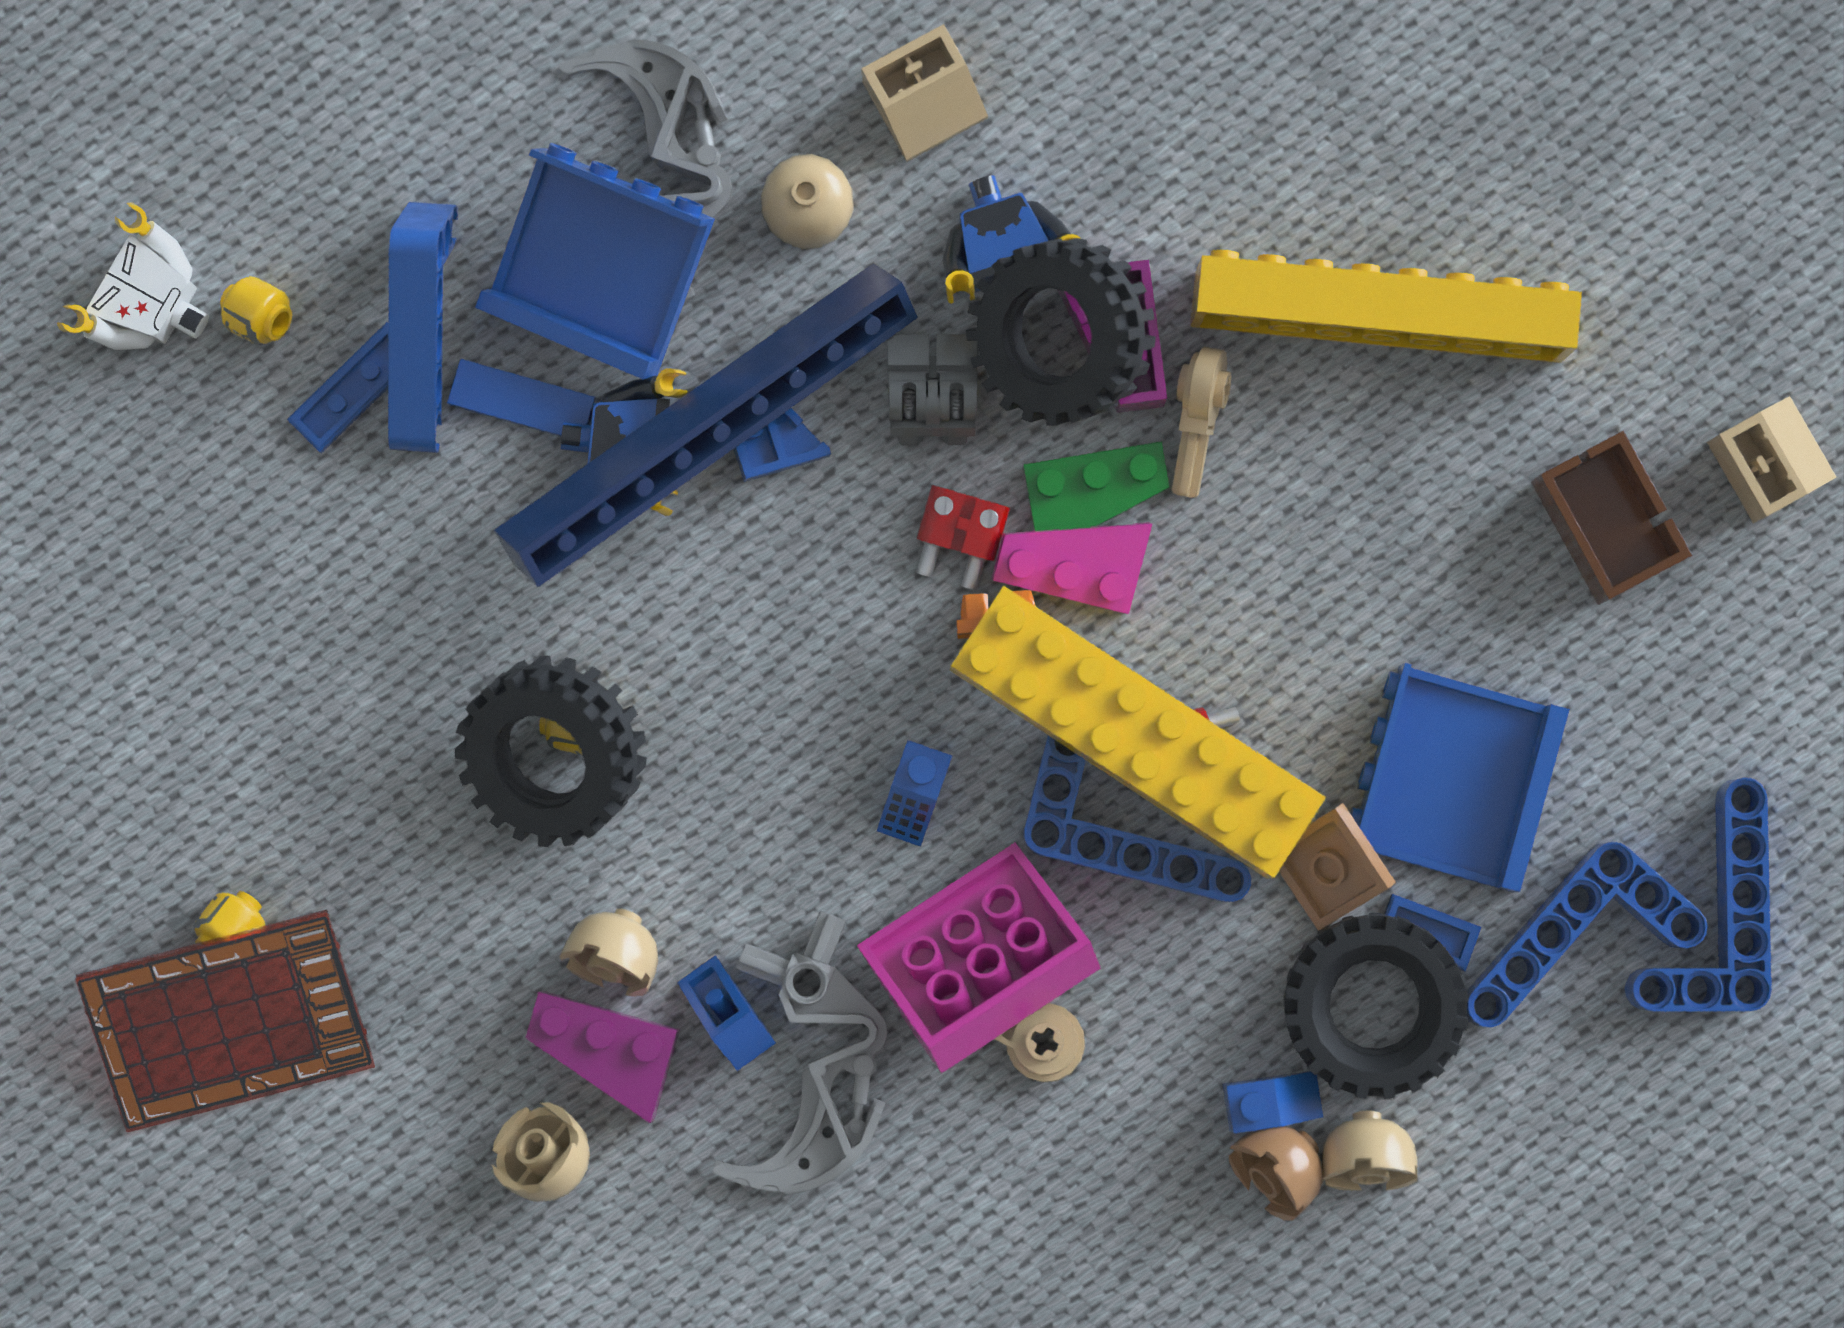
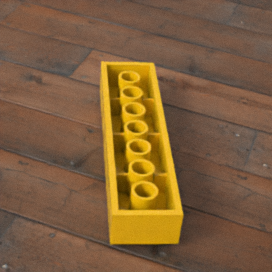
[1190,250,1582,363]
[949,586,1326,879]

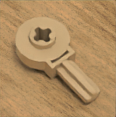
[1172,347,1232,498]
[995,1003,1085,1082]

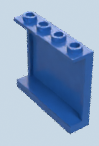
[475,143,715,379]
[1350,663,1570,893]

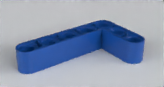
[388,202,458,453]
[1023,736,1251,902]
[1625,777,1772,1012]
[1467,842,1708,1028]

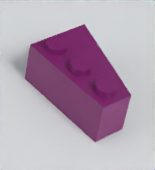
[1058,259,1167,413]
[525,991,680,1124]

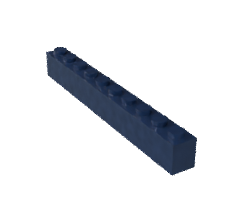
[494,263,918,587]

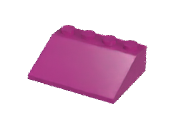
[857,842,1101,1074]

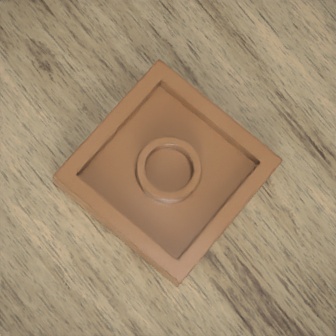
[1279,803,1396,931]

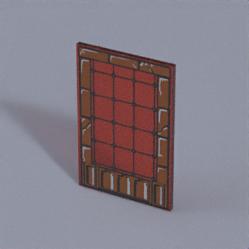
[75,909,375,1133]

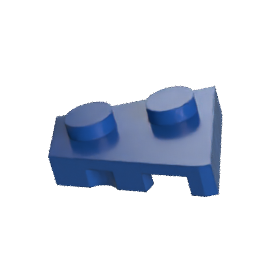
[734,408,831,482]

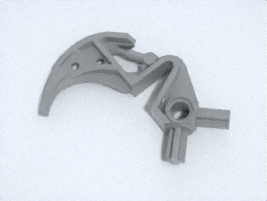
[559,39,733,306]
[712,911,888,1194]

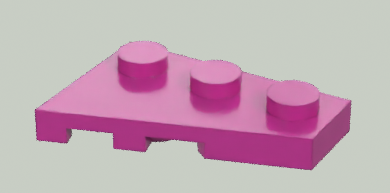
[991,522,1153,614]

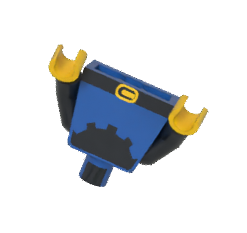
[942,175,1081,304]
[560,368,687,516]

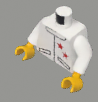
[57,202,209,350]

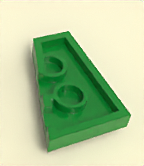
[1023,441,1170,531]

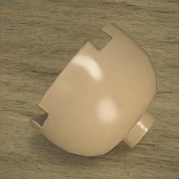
[761,154,854,249]
[559,909,659,997]
[492,1102,590,1202]
[1322,1111,1418,1190]

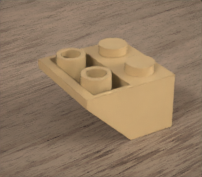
[861,24,988,162]
[1707,396,1836,523]

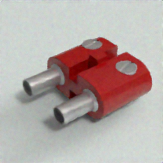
[916,485,1011,590]

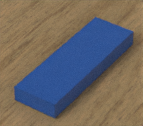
[287,322,388,453]
[447,358,596,437]

